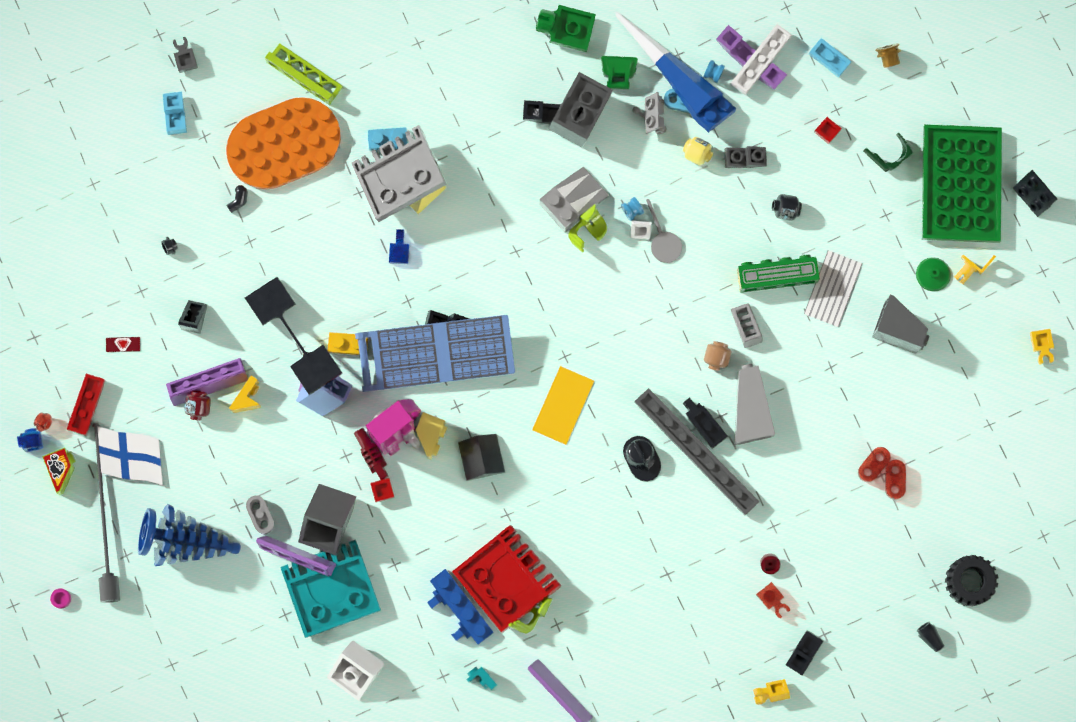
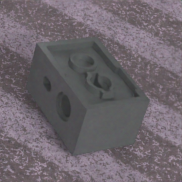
[548,72,613,147]

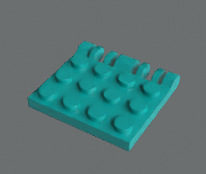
[280,539,381,638]

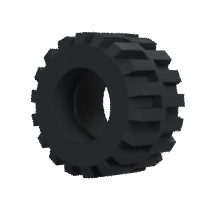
[945,555,999,607]

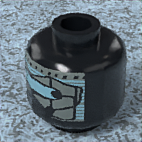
[771,194,802,221]

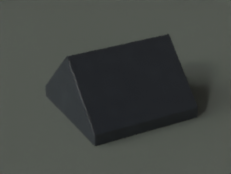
[458,434,505,481]

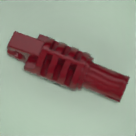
[354,428,389,480]

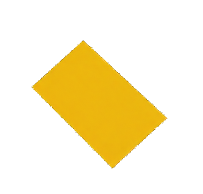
[532,366,594,445]

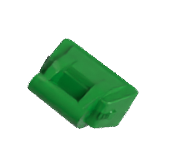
[601,56,638,90]

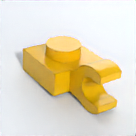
[753,679,790,705]

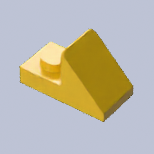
[229,375,261,413]

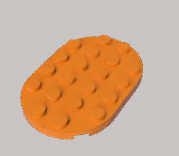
[226,97,341,190]

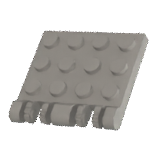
[351,125,447,222]

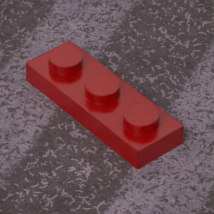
[67,373,106,436]

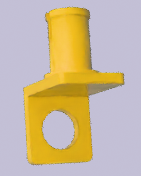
[954,255,997,285]

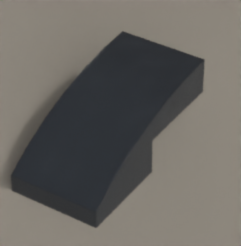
[523,100,561,124]
[785,630,824,676]

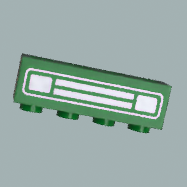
[737,254,820,293]

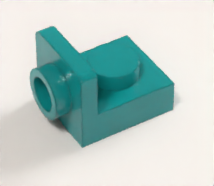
[466,666,498,691]

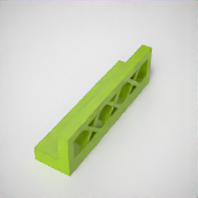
[265,43,343,106]

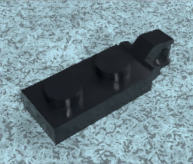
[683,397,728,449]

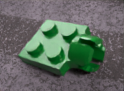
[536,5,596,52]

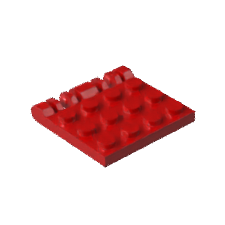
[452,525,562,634]

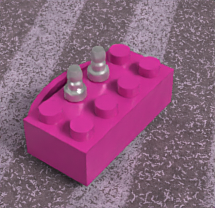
[365,399,421,456]

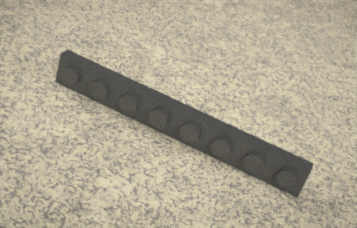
[634,388,759,516]

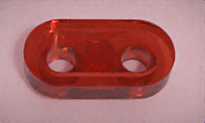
[857,447,891,483]
[885,459,906,500]

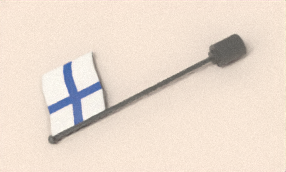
[92,423,163,603]

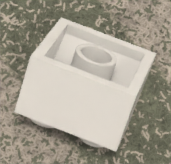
[326,640,385,701]

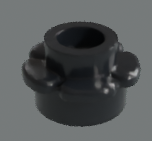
[161,236,178,255]

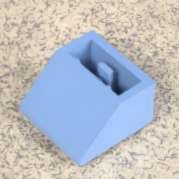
[296,376,353,416]

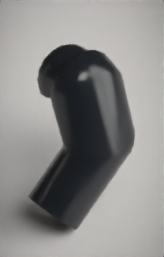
[226,185,248,213]

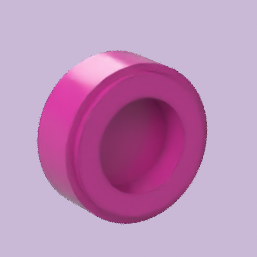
[50,588,71,609]

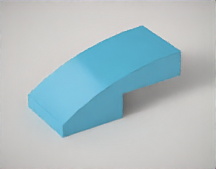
[163,91,187,135]

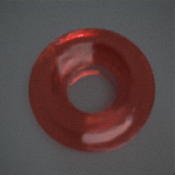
[34,412,52,432]

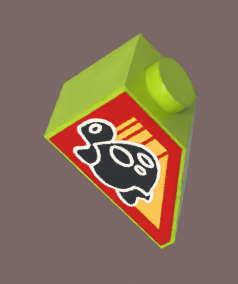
[42,447,76,495]

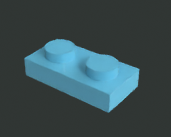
[809,38,852,78]
[368,127,408,151]

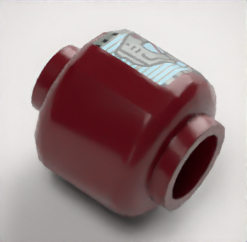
[184,391,211,421]

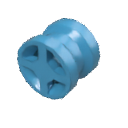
[703,60,725,83]
[621,197,644,221]

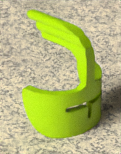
[568,204,607,253]
[509,597,553,634]

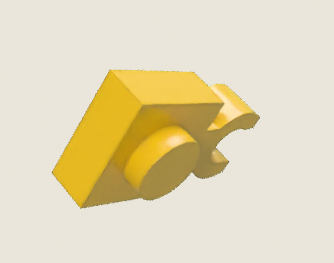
[1030,329,1054,365]

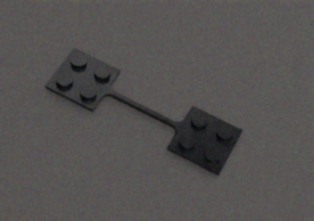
[244,277,343,395]

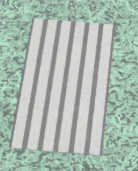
[804,250,863,327]

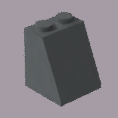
[872,294,930,354]
[298,484,357,555]

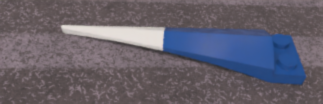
[615,11,736,133]

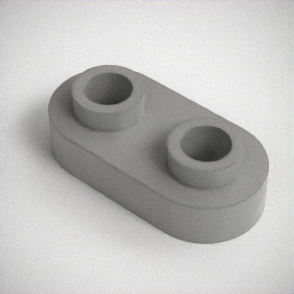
[246,495,274,534]

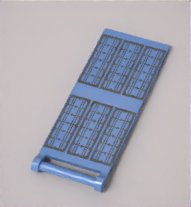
[355,315,515,392]

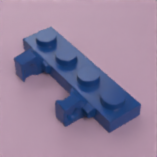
[427,569,494,645]

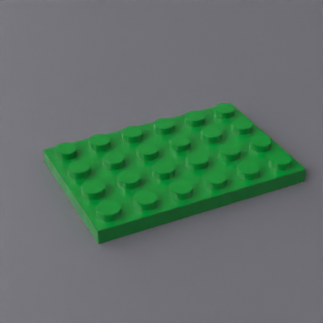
[922,124,1002,243]

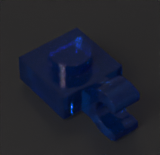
[389,229,410,265]

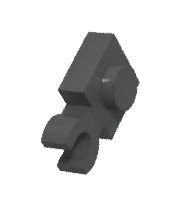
[173,37,198,73]

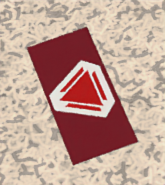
[106,337,140,352]

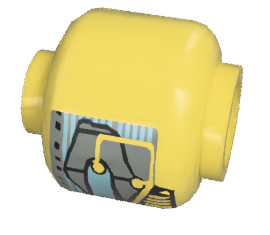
[683,137,713,166]

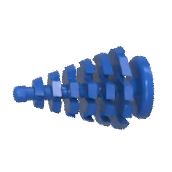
[138,503,241,567]

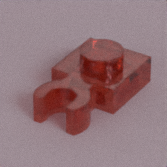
[756,582,790,619]

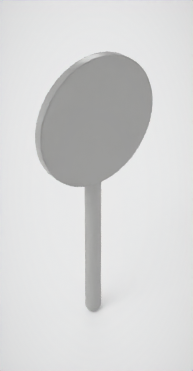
[646,199,682,263]

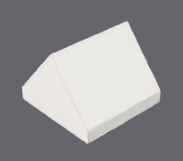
[630,221,651,239]

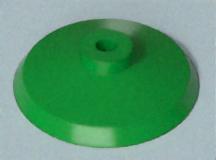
[916,257,951,292]

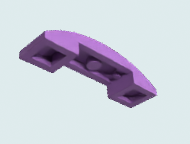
[716,24,787,90]

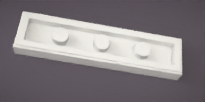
[730,23,792,95]

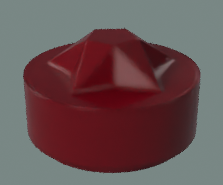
[760,553,781,574]

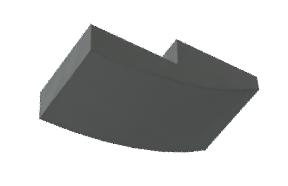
[724,146,767,168]

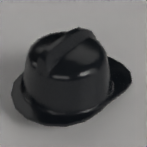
[623,436,661,482]

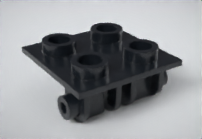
[1013,169,1057,217]

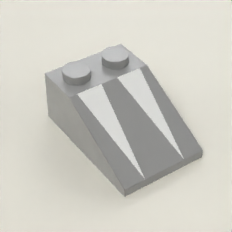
[539,166,609,233]

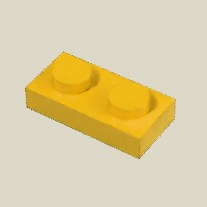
[327,332,369,355]

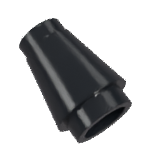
[917,621,945,652]

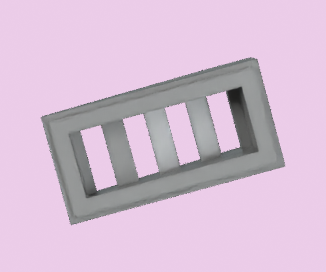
[730,303,763,348]

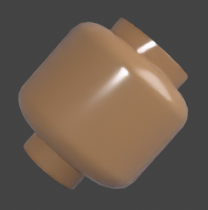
[703,341,732,371]

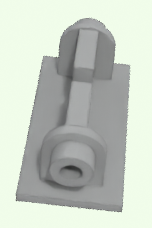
[645,92,665,135]

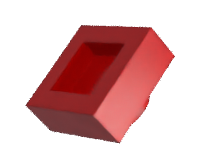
[814,116,842,145]
[370,478,395,503]

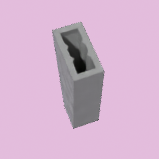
[734,364,775,446]

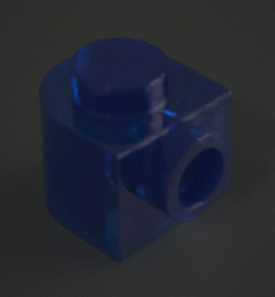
[17,428,44,453]

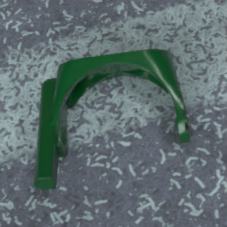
[863,132,913,172]

